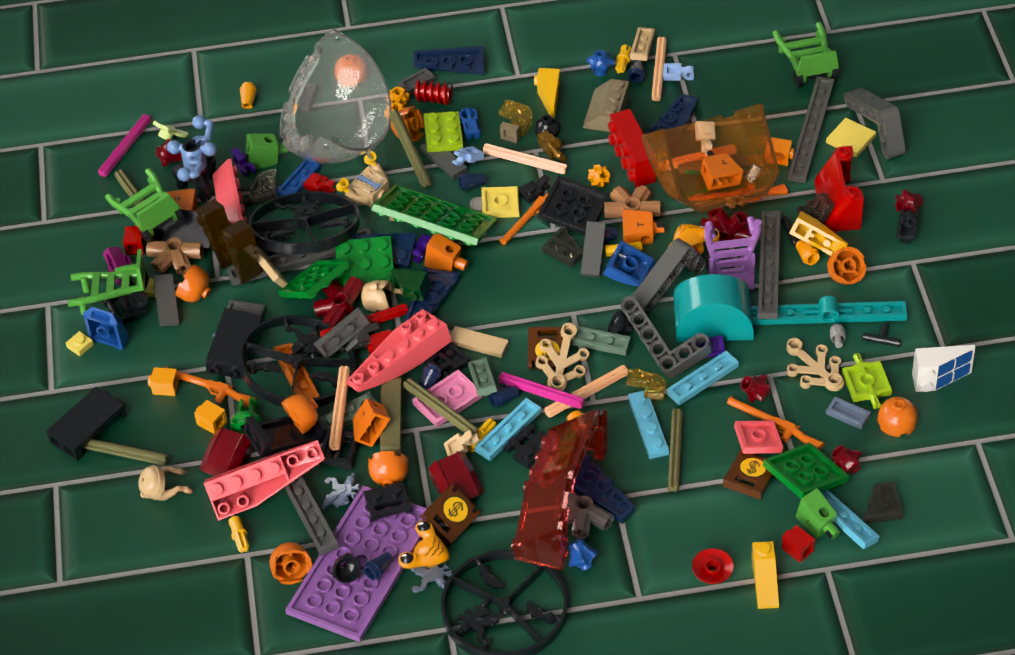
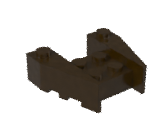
[196,199,261,285]

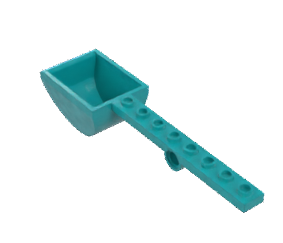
[673,274,907,342]

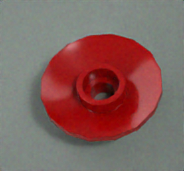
[692,548,734,584]

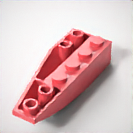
[212,159,247,224]
[346,309,452,392]
[204,440,325,521]

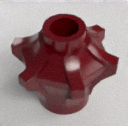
[155,139,182,167]
[895,190,923,212]
[740,374,770,403]
[831,445,862,474]

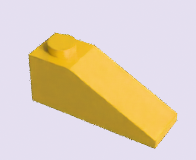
[534,68,560,118]
[789,211,848,256]
[752,541,779,609]

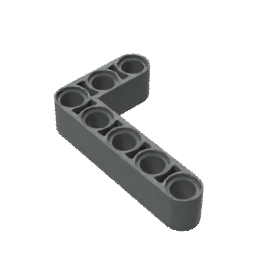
[844,88,905,160]
[628,238,705,323]
[621,296,713,378]

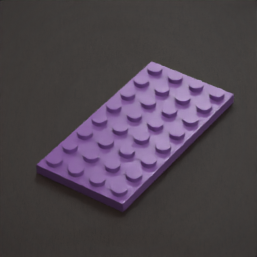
[285,486,435,642]

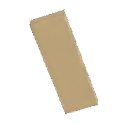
[630,27,655,61]
[254,246,287,288]
[450,326,509,358]

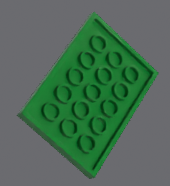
[371,184,498,246]

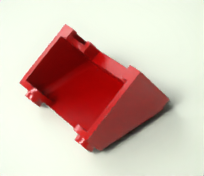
[814,146,864,232]

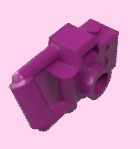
[103,247,132,286]

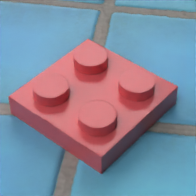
[734,420,783,454]

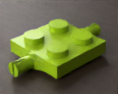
[842,353,892,409]

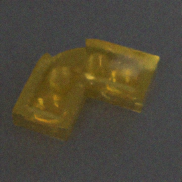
[499,99,533,137]
[626,369,666,400]

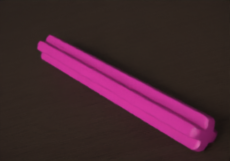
[98,114,151,177]
[498,372,585,409]

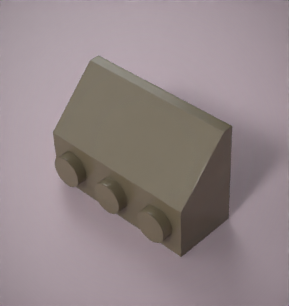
[583,79,629,132]

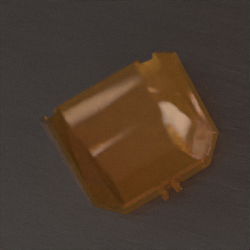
[641,103,780,213]

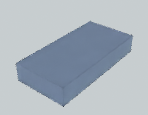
[826,397,871,430]

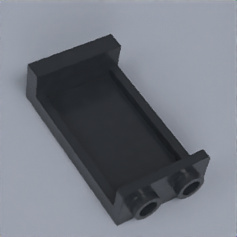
[152,209,213,251]
[206,308,262,379]
[46,387,127,462]
[243,416,327,458]

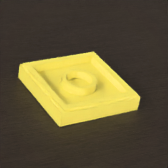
[826,118,876,158]
[481,186,519,218]

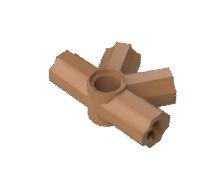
[604,185,661,218]
[146,237,204,275]

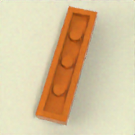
[273,343,320,399]

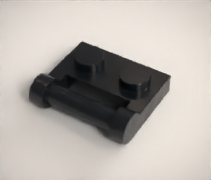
[102,285,148,325]
[319,428,360,471]
[363,482,412,522]

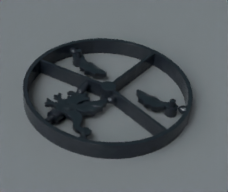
[249,191,360,254]
[239,315,356,407]
[441,550,567,655]

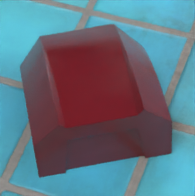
[200,427,254,476]
[429,451,484,499]

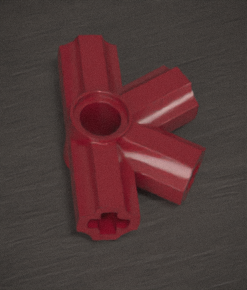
[700,206,752,241]
[313,276,364,326]

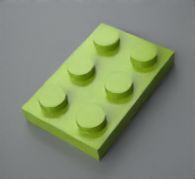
[423,111,463,152]

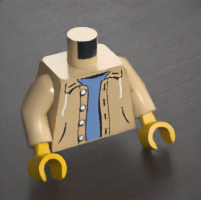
[336,151,389,207]

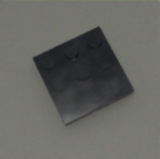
[537,175,609,236]

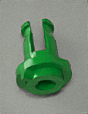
[230,397,262,434]

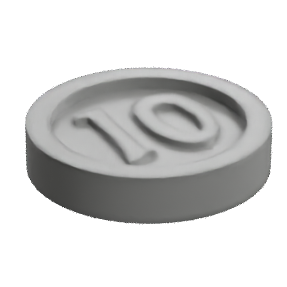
[470,197,482,212]

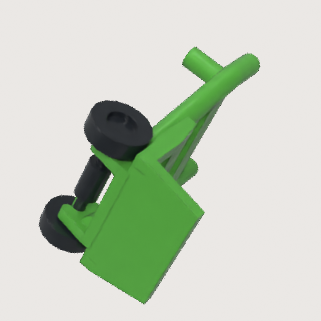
[772,22,839,87]
[105,168,185,243]
[68,249,149,315]

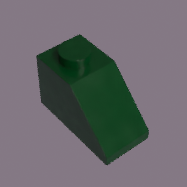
[391,269,431,301]

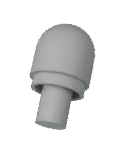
[830,324,846,348]

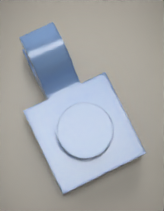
[663,63,694,81]
[452,146,485,166]

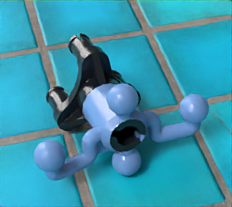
[167,115,217,202]

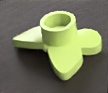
[153,121,189,140]

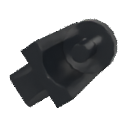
[896,210,919,244]

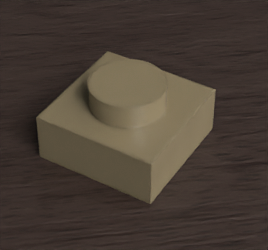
[500,122,520,143]

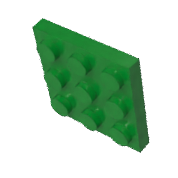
[335,236,395,294]
[277,260,350,299]
[763,443,849,499]

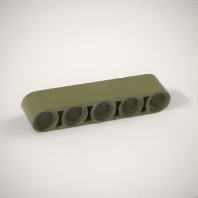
[380,377,402,457]

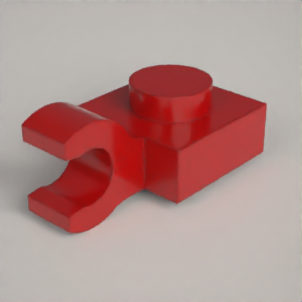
[303,172,337,193]

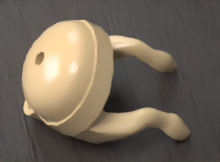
[361,280,403,312]
[138,465,193,501]

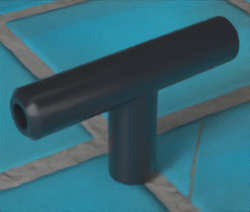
[781,216,799,246]
[862,324,901,347]

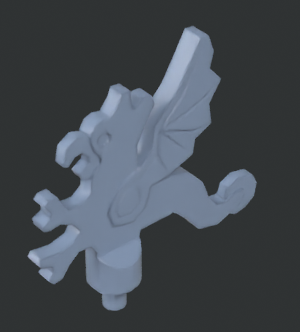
[322,473,360,511]
[411,563,452,593]

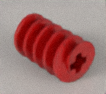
[415,79,453,105]

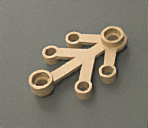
[535,323,589,391]
[786,338,844,391]

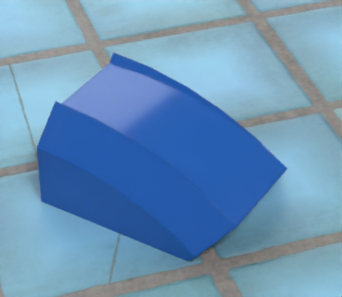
[603,240,655,287]
[83,307,130,350]

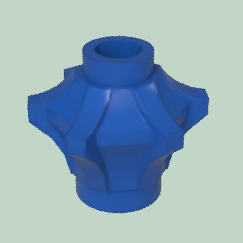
[587,50,614,76]
[568,538,597,571]

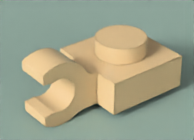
[695,121,715,153]
[444,430,480,456]

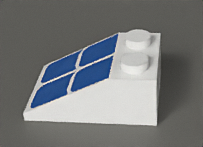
[912,345,975,392]

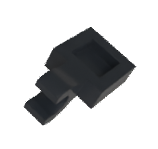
[518,175,551,204]

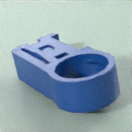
[460,108,481,140]

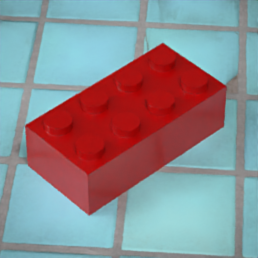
[608,109,656,188]

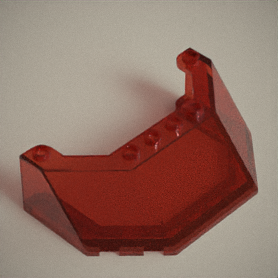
[511,409,608,570]

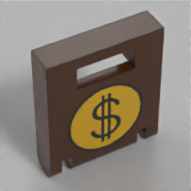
[528,327,567,370]
[723,450,774,500]
[420,483,481,545]

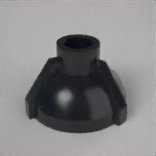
[535,114,561,137]
[607,310,633,335]
[331,553,361,583]

